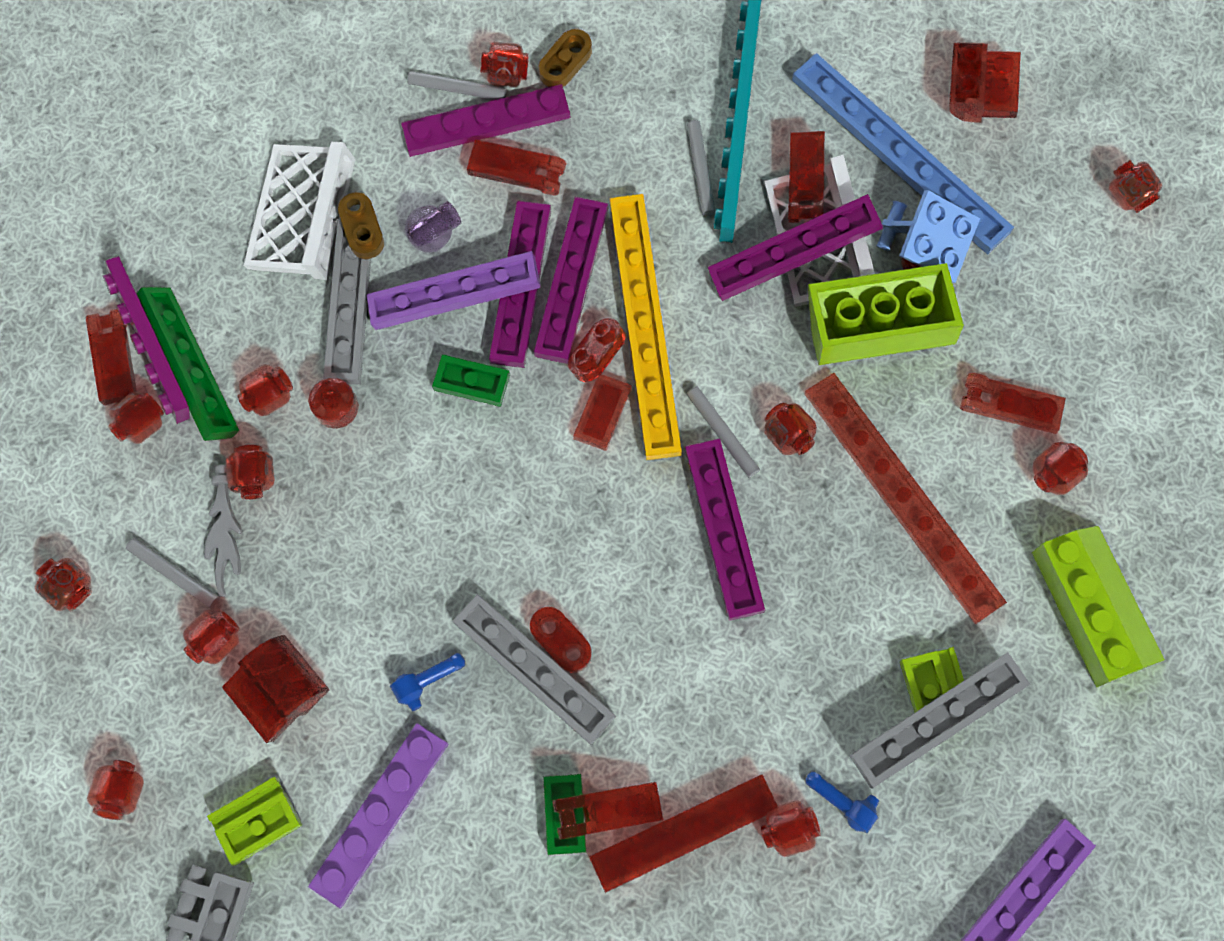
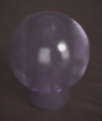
[405,201,462,253]

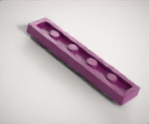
[401,84,571,157]
[707,194,883,301]
[534,197,608,364]
[489,201,551,368]
[103,256,190,424]
[685,438,765,621]

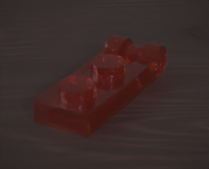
[788,131,825,223]
[467,139,567,196]
[86,308,138,406]
[960,373,1066,434]
[552,782,663,840]

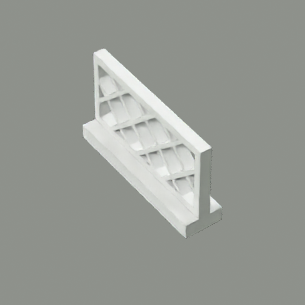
[244,142,355,280]
[764,155,875,307]

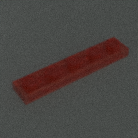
[589,774,779,893]

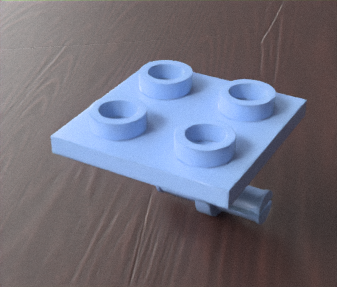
[876,190,980,283]

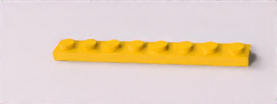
[610,194,682,460]

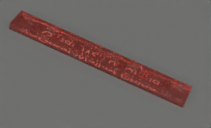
[804,373,1007,625]

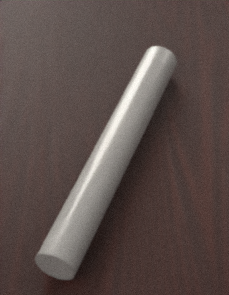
[408,71,507,100]
[687,120,716,216]
[687,386,760,478]
[126,538,220,609]

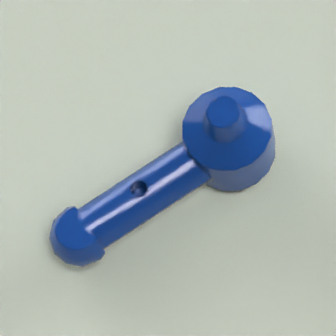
[390,653,465,711]
[805,771,879,833]

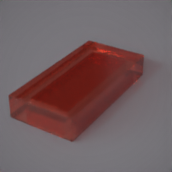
[573,374,632,452]

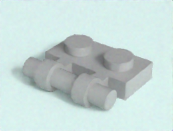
[166,865,254,941]

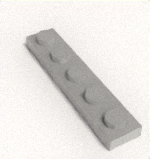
[323,219,371,385]
[453,594,616,745]
[849,652,1030,789]

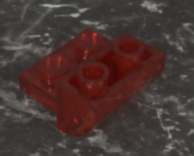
[949,43,1021,123]
[222,635,330,743]

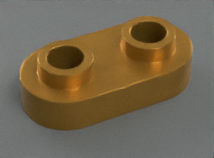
[539,29,592,87]
[338,192,384,259]

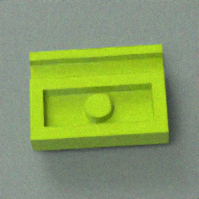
[899,647,964,713]
[207,776,303,866]

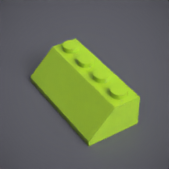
[808,263,964,366]
[1032,526,1165,688]

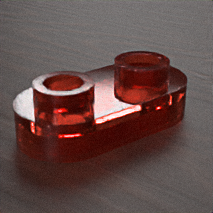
[568,318,626,382]
[530,607,592,673]

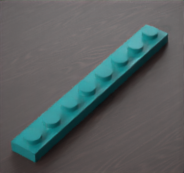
[714,0,762,243]

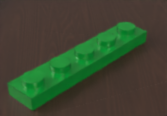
[136,287,240,441]

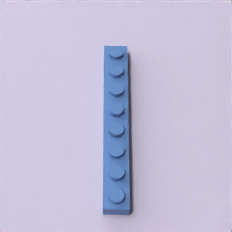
[792,53,1014,255]

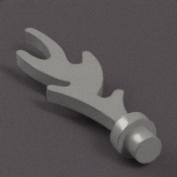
[204,465,243,597]

